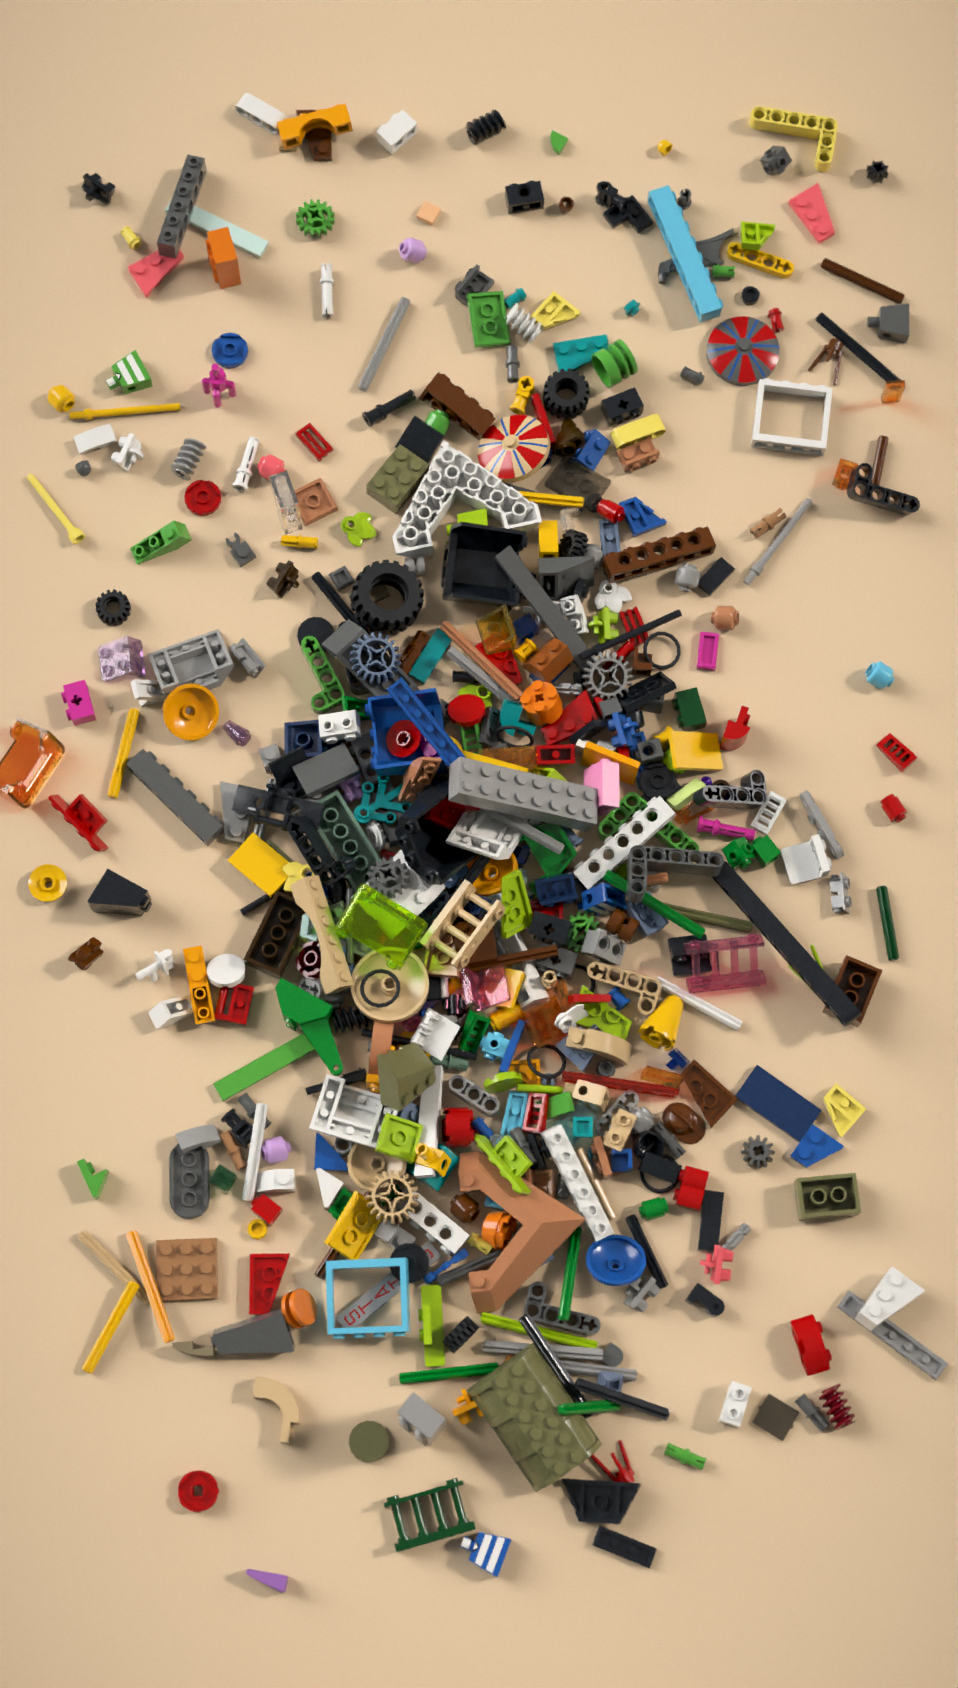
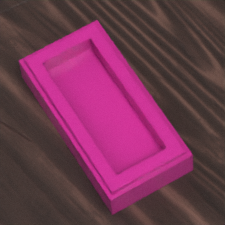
[696,632,719,671]

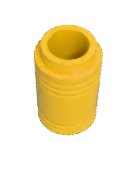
[489,1003,524,1031]

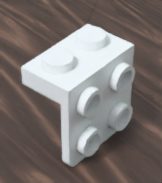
[781,834,832,885]

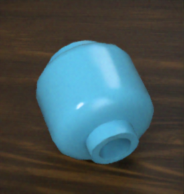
[865,661,894,689]

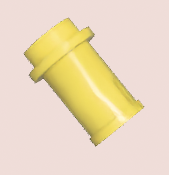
[121,226,142,250]
[467,1232,492,1255]

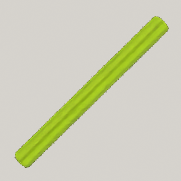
[480,1312,598,1348]

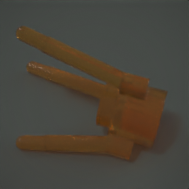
[673,800,714,825]

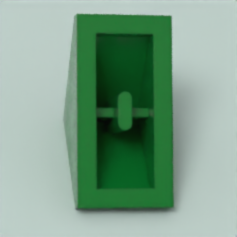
[342,696,371,721]

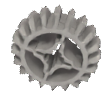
[582,651,633,700]

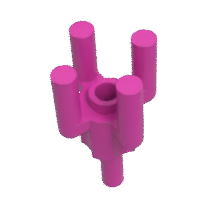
[202,364,236,408]

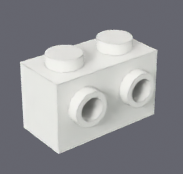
[377,110,417,154]
[318,710,362,744]

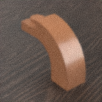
[368,1021,395,1075]

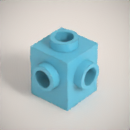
[479,1031,510,1062]

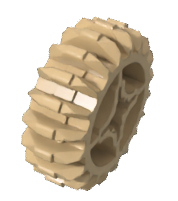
[365,1170,419,1225]

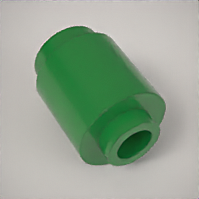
[638,1197,669,1221]

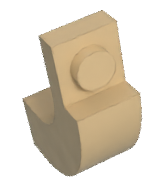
[565,1027,632,1065]
[253,1376,300,1444]

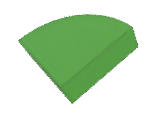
[550,130,568,155]

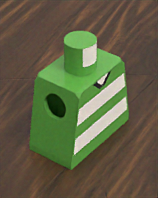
[106,350,153,394]

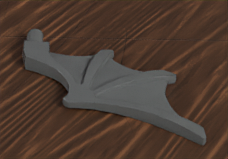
[658,228,734,284]

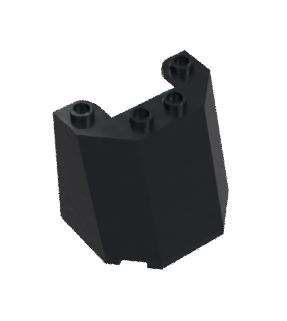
[441,522,528,608]
[395,780,479,885]

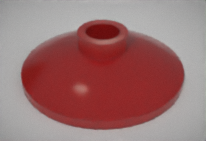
[386,720,421,758]

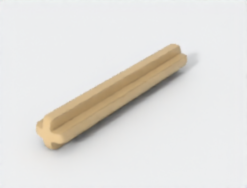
[574,1147,617,1221]

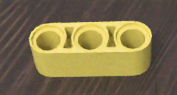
[610,414,666,450]

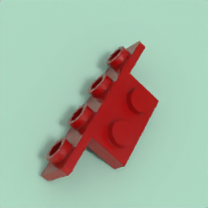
[48,794,108,852]

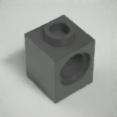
[633,738,664,766]

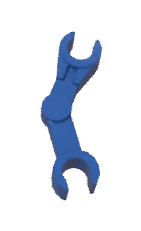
[422,1248,469,1284]

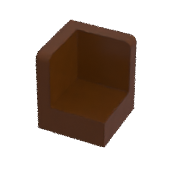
[632,648,652,676]

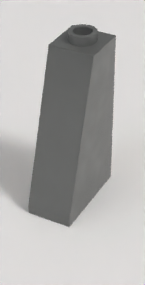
[210,1309,295,1354]

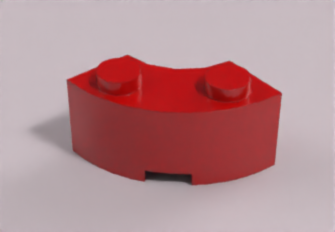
[790,1314,832,1376]

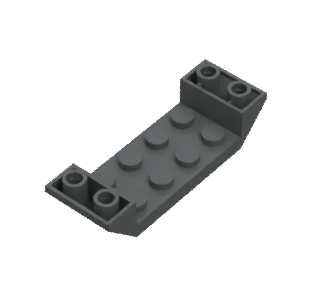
[321,619,419,696]

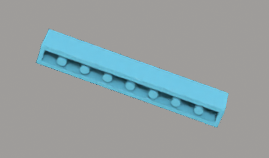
[647,185,723,323]

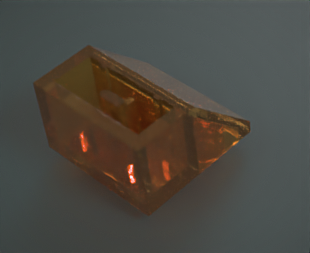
[520,995,567,1048]

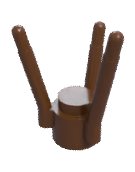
[808,338,843,386]

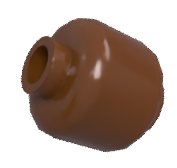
[450,1193,480,1223]

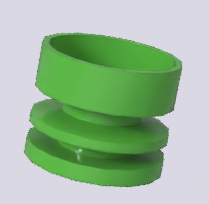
[591,339,638,388]

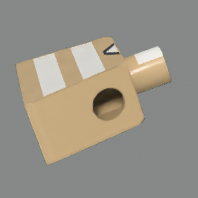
[563,1079,611,1114]

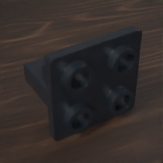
[668,934,712,976]

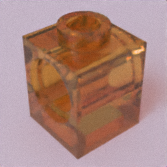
[832,458,858,490]

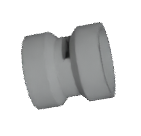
[404,556,425,575]

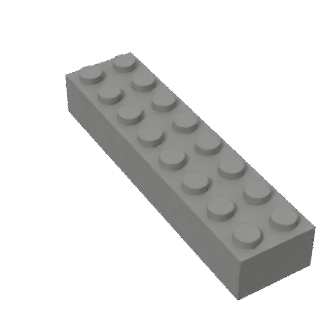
[448,757,597,832]

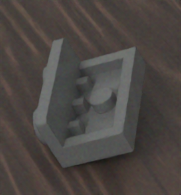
[455,264,494,307]

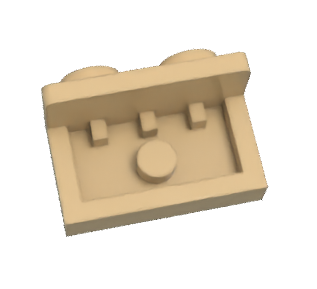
[602,1108,637,1152]

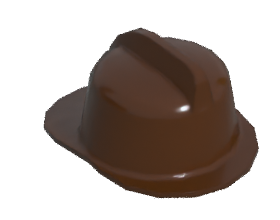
[662,1102,706,1144]

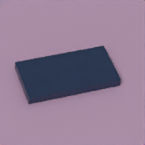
[735,1065,822,1143]

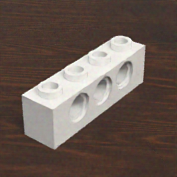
[396,1188,470,1256]

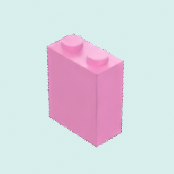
[584,759,619,816]

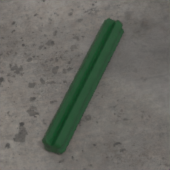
[876,886,899,961]

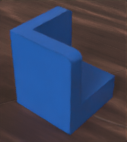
[611,1149,633,1173]

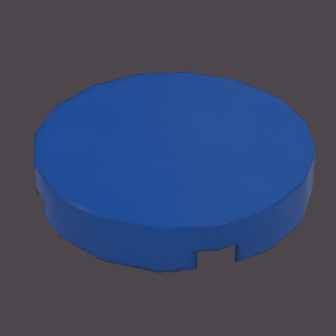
[212,333,248,369]

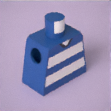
[577,882,627,916]
[460,1532,512,1577]

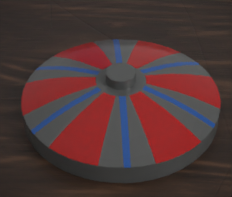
[706,316,780,386]

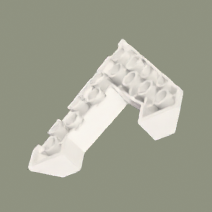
[392,440,542,559]

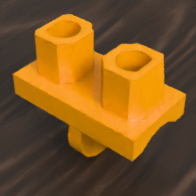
[452,1388,484,1425]

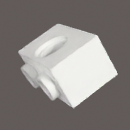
[718,1381,752,1428]

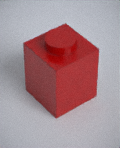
[251,1194,283,1226]

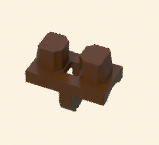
[68,937,104,970]

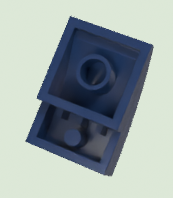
[284,719,346,759]

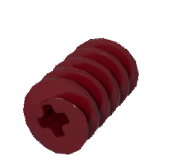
[819,1384,856,1430]

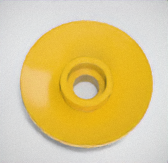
[28,864,67,902]

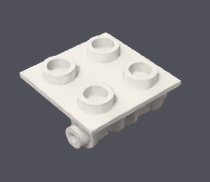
[410,1008,460,1061]

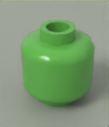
[425,409,451,435]

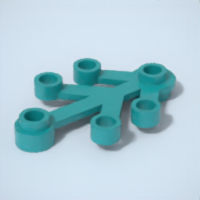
[354,775,411,825]

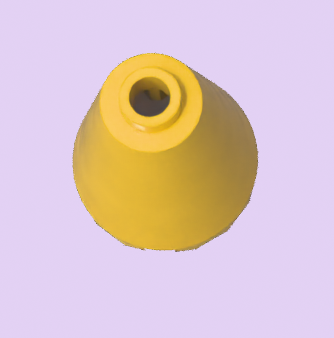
[638,995,684,1051]

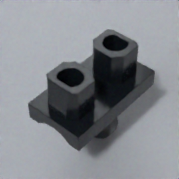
[82,173,115,205]
[526,1134,552,1170]

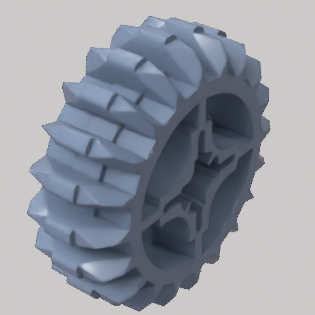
[350,632,401,684]

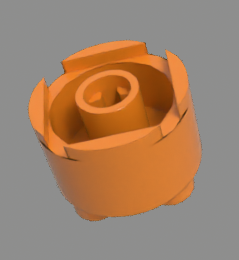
[520,680,563,726]

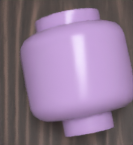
[399,237,427,263]
[261,1136,291,1164]

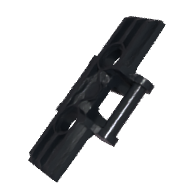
[232,783,325,832]

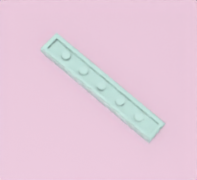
[166,202,269,259]

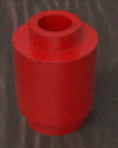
[596,499,625,524]
[881,794,907,823]

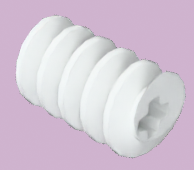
[504,303,544,344]

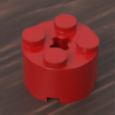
[442,1107,474,1148]

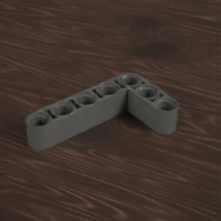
[626,845,724,903]

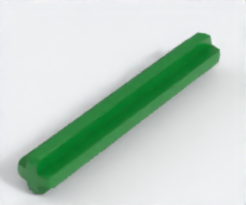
[557,1400,622,1416]

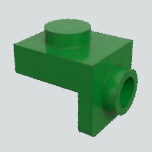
[328,1187,354,1220]

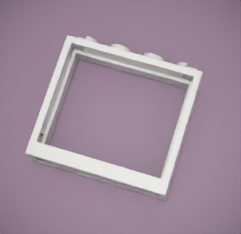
[751,378,832,456]

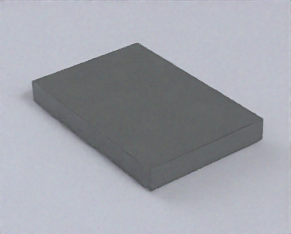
[292,743,360,798]

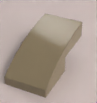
[172,1341,215,1357]

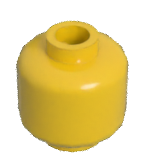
[48,385,75,412]

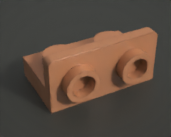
[616,438,660,472]

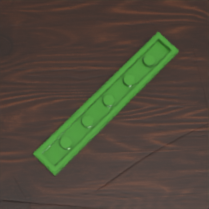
[214,1033,315,1102]

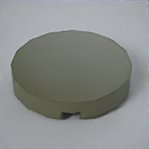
[349,1421,389,1462]

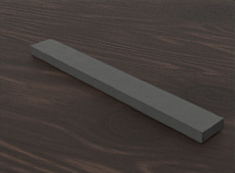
[494,545,601,675]

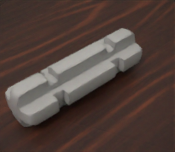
[722,1223,751,1250]

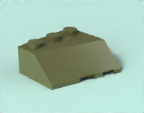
[377,1042,436,1111]

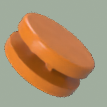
[281,1289,317,1329]

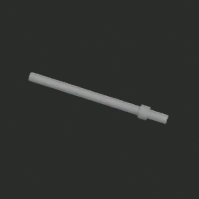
[743,498,812,586]

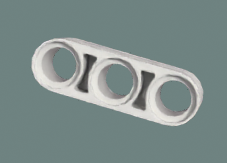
[235,93,287,134]

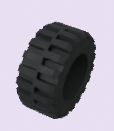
[350,560,424,635]

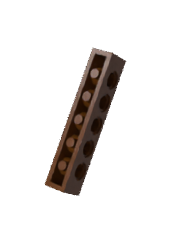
[602,526,716,584]

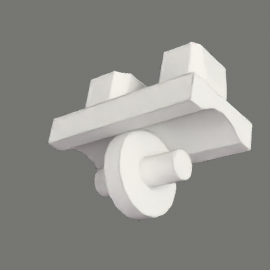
[111,433,144,472]

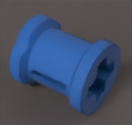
[608,986,631,1012]

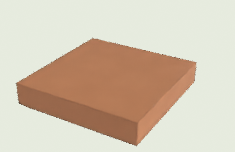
[288,478,338,527]

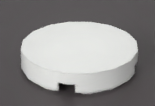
[207,954,246,988]

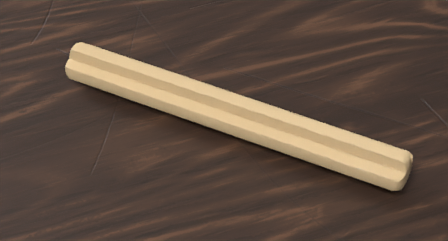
[78,1230,150,1305]

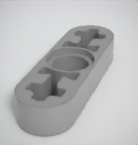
[595,1090,639,1138]

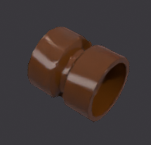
[604,908,640,943]

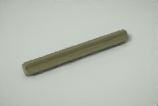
[664,903,753,932]

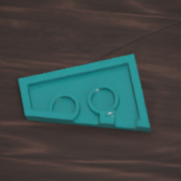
[553,334,609,373]

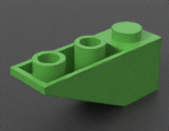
[130,520,192,565]

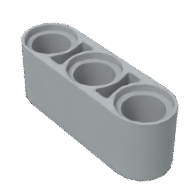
[449,1075,499,1117]

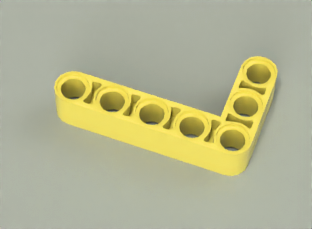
[749,106,838,172]

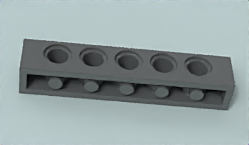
[157,154,207,259]
[348,732,403,847]

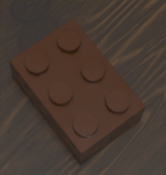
[822,955,883,1027]

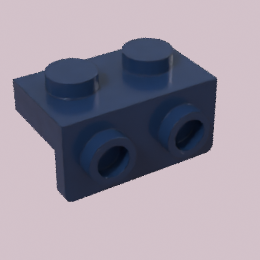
[534,872,578,907]

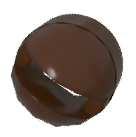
[559,196,574,213]

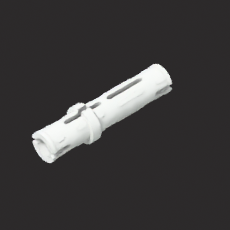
[320,263,334,318]

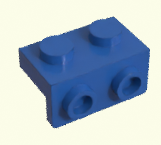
[569,429,611,472]

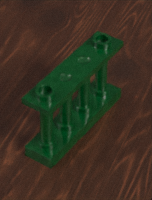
[384,1478,476,1552]

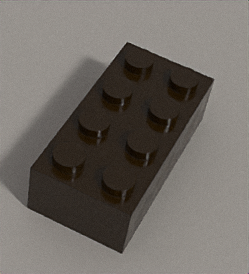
[244,890,305,980]

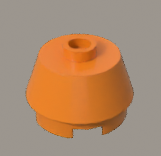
[482,1211,517,1250]

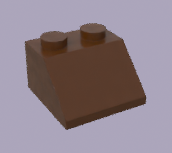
[453,917,498,966]

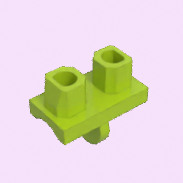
[588,607,619,644]

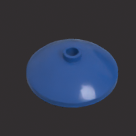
[586,1235,646,1286]

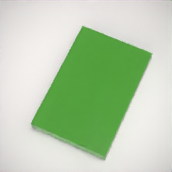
[466,291,511,348]

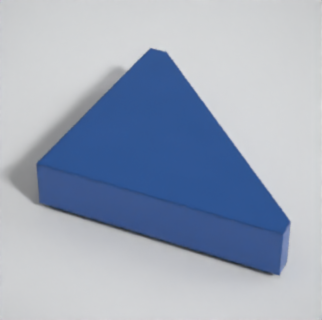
[314,1133,349,1172]

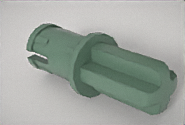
[429,1054,469,1071]

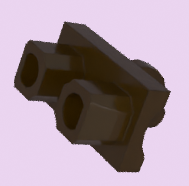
[266,560,300,598]

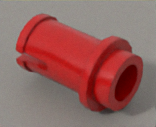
[767,308,784,333]

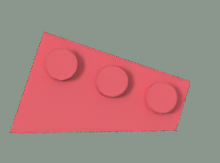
[128,250,184,298]

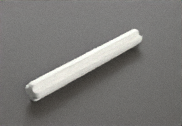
[654,977,742,1031]
[242,1103,268,1201]

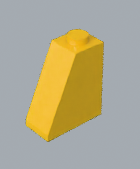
[538,521,558,558]

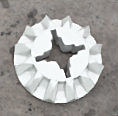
[365,821,386,851]

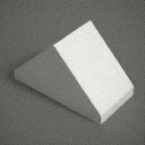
[316,1168,344,1210]

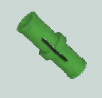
[664,1442,707,1471]

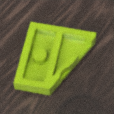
[740,221,775,250]

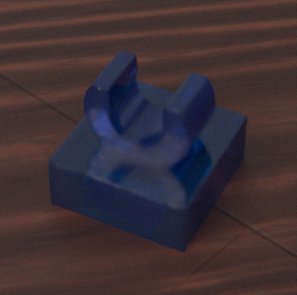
[666,1048,690,1071]

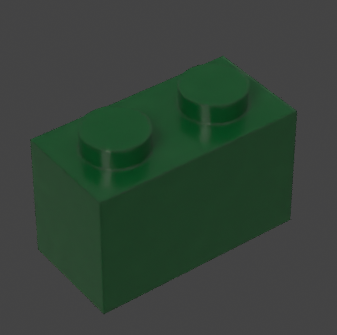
[671,687,707,732]

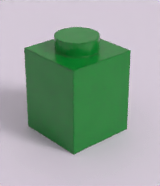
[752,835,781,868]

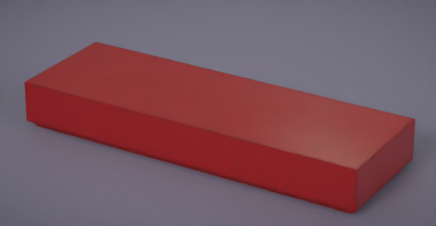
[531,393,555,450]

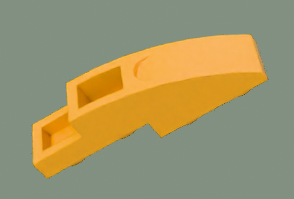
[183,945,215,1025]

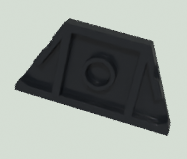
[562,1478,641,1524]

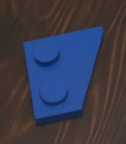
[618,497,667,537]
[790,1124,844,1168]

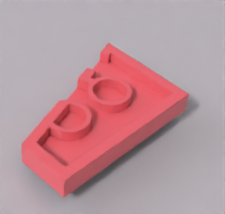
[788,183,835,244]

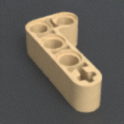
[587,961,662,1015]

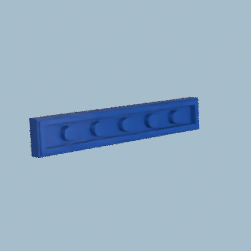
[386,677,466,767]

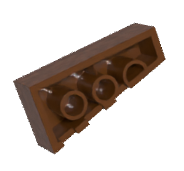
[418,372,495,440]

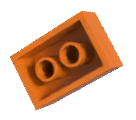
[205,227,241,290]

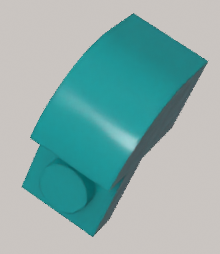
[499,699,536,736]

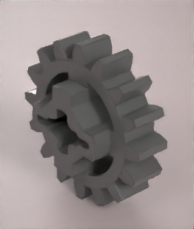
[368,857,410,899]

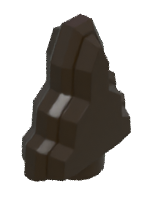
[553,418,585,457]

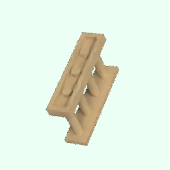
[419,879,506,971]

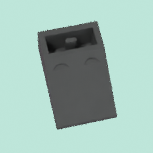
[538,556,595,601]

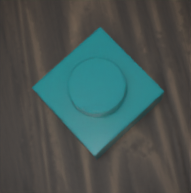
[573,1117,593,1138]

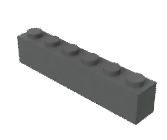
[127,749,224,847]

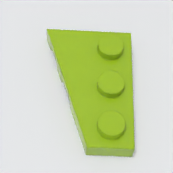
[501,869,533,939]
[576,985,632,1040]

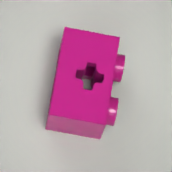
[61,680,96,726]

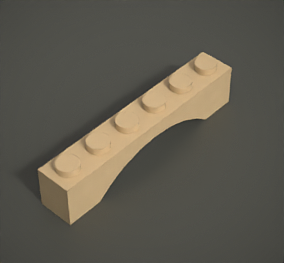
[290,875,354,995]

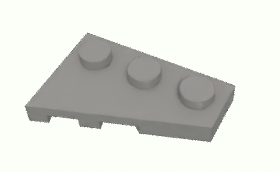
[220,781,252,844]

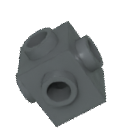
[760,146,792,175]

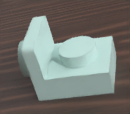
[300,913,319,942]

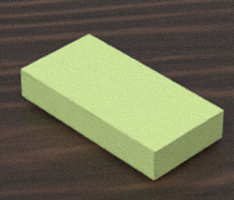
[666,778,706,811]

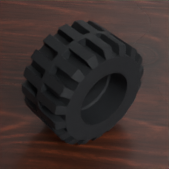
[543,369,590,419]

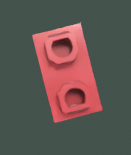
[700,1244,734,1284]

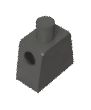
[867,304,909,343]

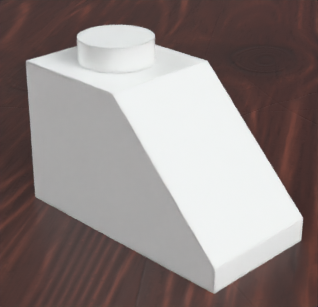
[148,994,194,1029]
[255,1169,295,1193]

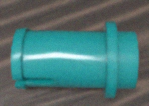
[504,288,527,309]

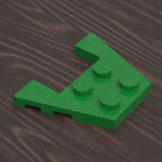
[518,823,578,898]

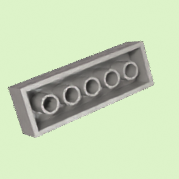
[397,1392,446,1446]

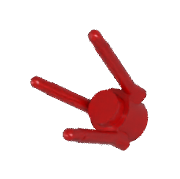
[590,1440,635,1483]

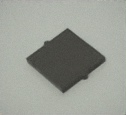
[752,1394,799,1441]

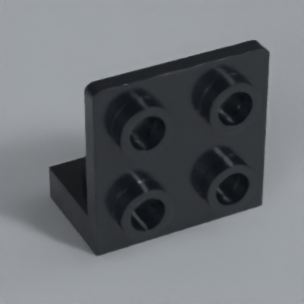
[268,747,308,798]

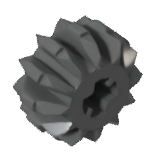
[741,1135,775,1169]

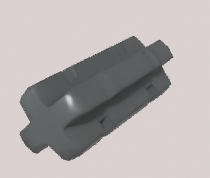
[550,682,583,695]

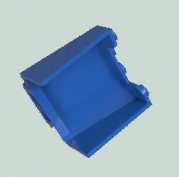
[365,688,448,776]

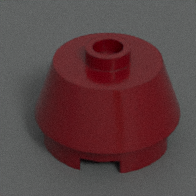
[295,941,321,979]

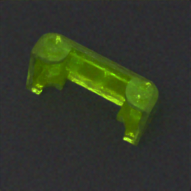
[334,884,428,971]

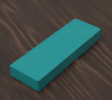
[408,628,452,685]

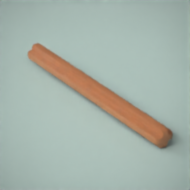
[440,621,523,701]

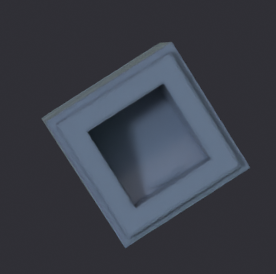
[597,1371,624,1392]

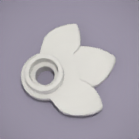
[594,580,632,614]
[555,1004,589,1033]

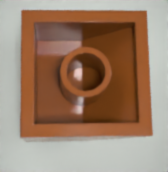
[522,637,574,683]

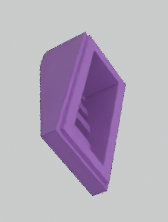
[246,1569,288,1593]

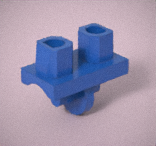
[607,712,639,748]

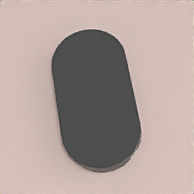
[169,1143,210,1219]

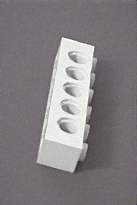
[573,796,676,889]
[541,1124,614,1242]

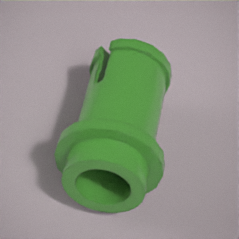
[712,264,735,279]

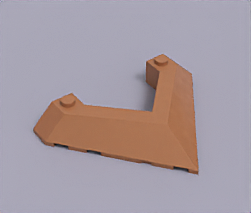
[458,1151,586,1313]

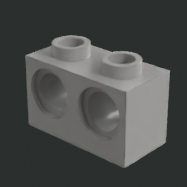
[581,928,627,966]

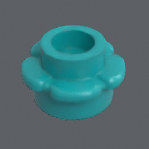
[623,299,640,316]

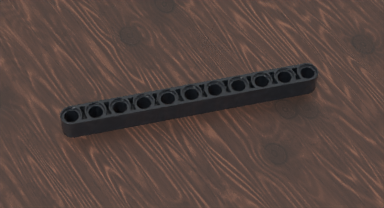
[712,861,862,1027]

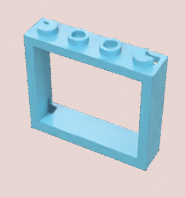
[326,1258,410,1339]

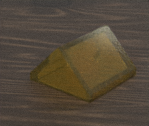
[476,604,517,655]

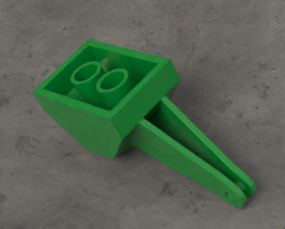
[275,978,343,1076]

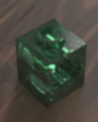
[209,1164,238,1194]

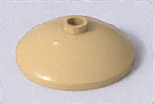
[347,1143,407,1193]

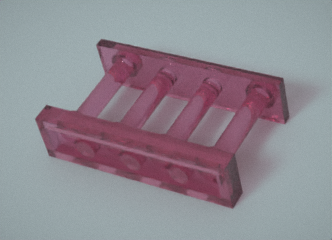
[684,934,766,994]

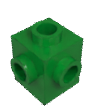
[721,837,756,869]

